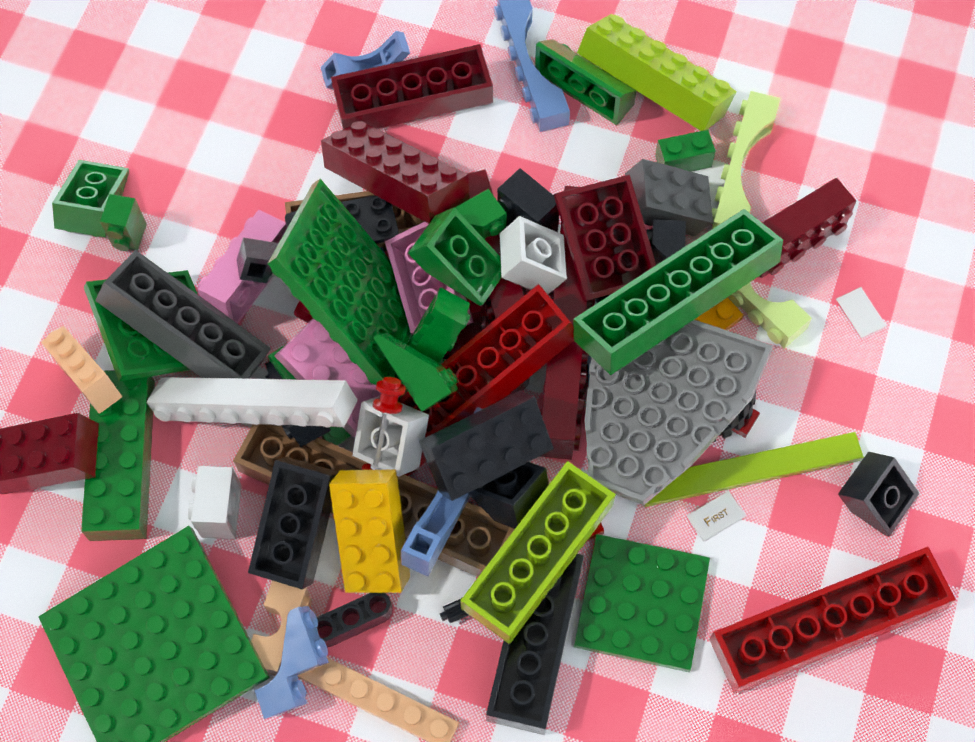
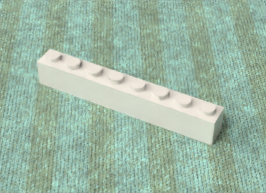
[146,377,358,427]

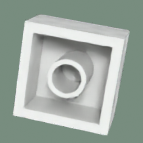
[500,216,567,294]
[188,466,242,539]

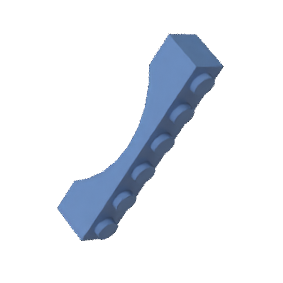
[493,0,570,132]
[401,407,482,577]

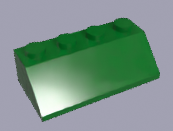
[535,39,636,125]

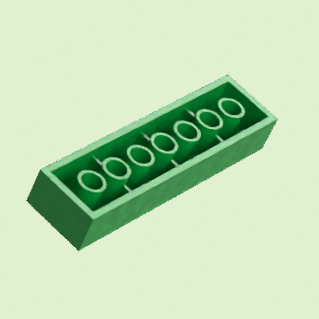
[573,209,783,375]

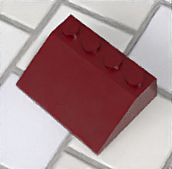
[553,174,656,301]

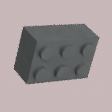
[625,159,713,236]

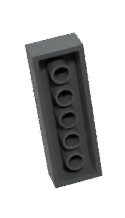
[96,250,271,379]

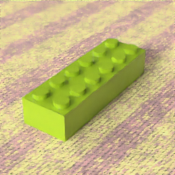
[577,14,737,131]
[460,461,616,644]

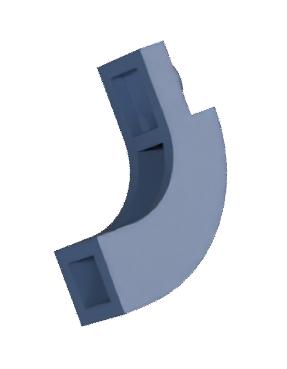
[320,30,410,90]

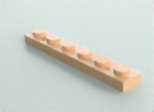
[297,657,460,742]

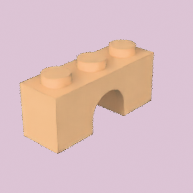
[251,581,312,676]

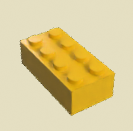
[329,469,411,593]

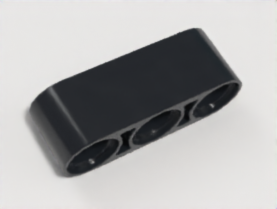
[316,593,393,648]

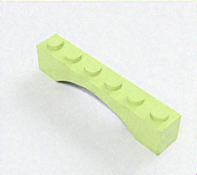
[712,91,781,229]

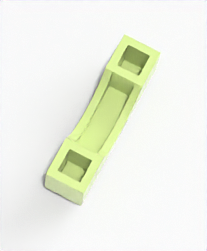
[729,283,812,349]

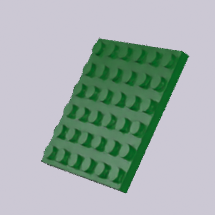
[267,178,411,385]
[38,526,270,742]

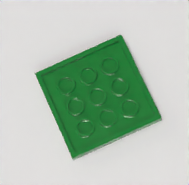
[84,270,198,381]
[574,534,710,673]

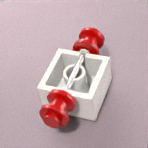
[352,377,429,477]

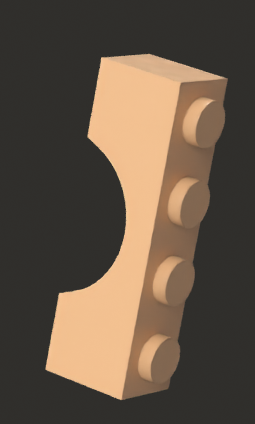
[41,326,122,414]

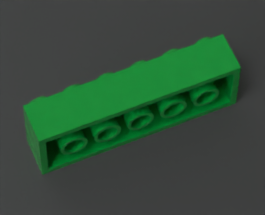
[81,370,155,541]

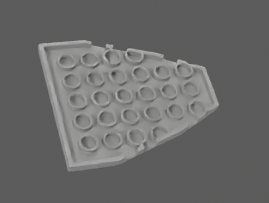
[585,320,773,505]

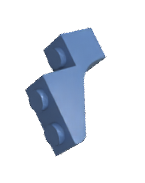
[254,606,329,719]

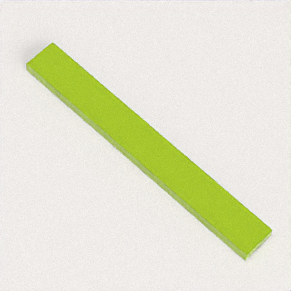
[644,432,864,508]

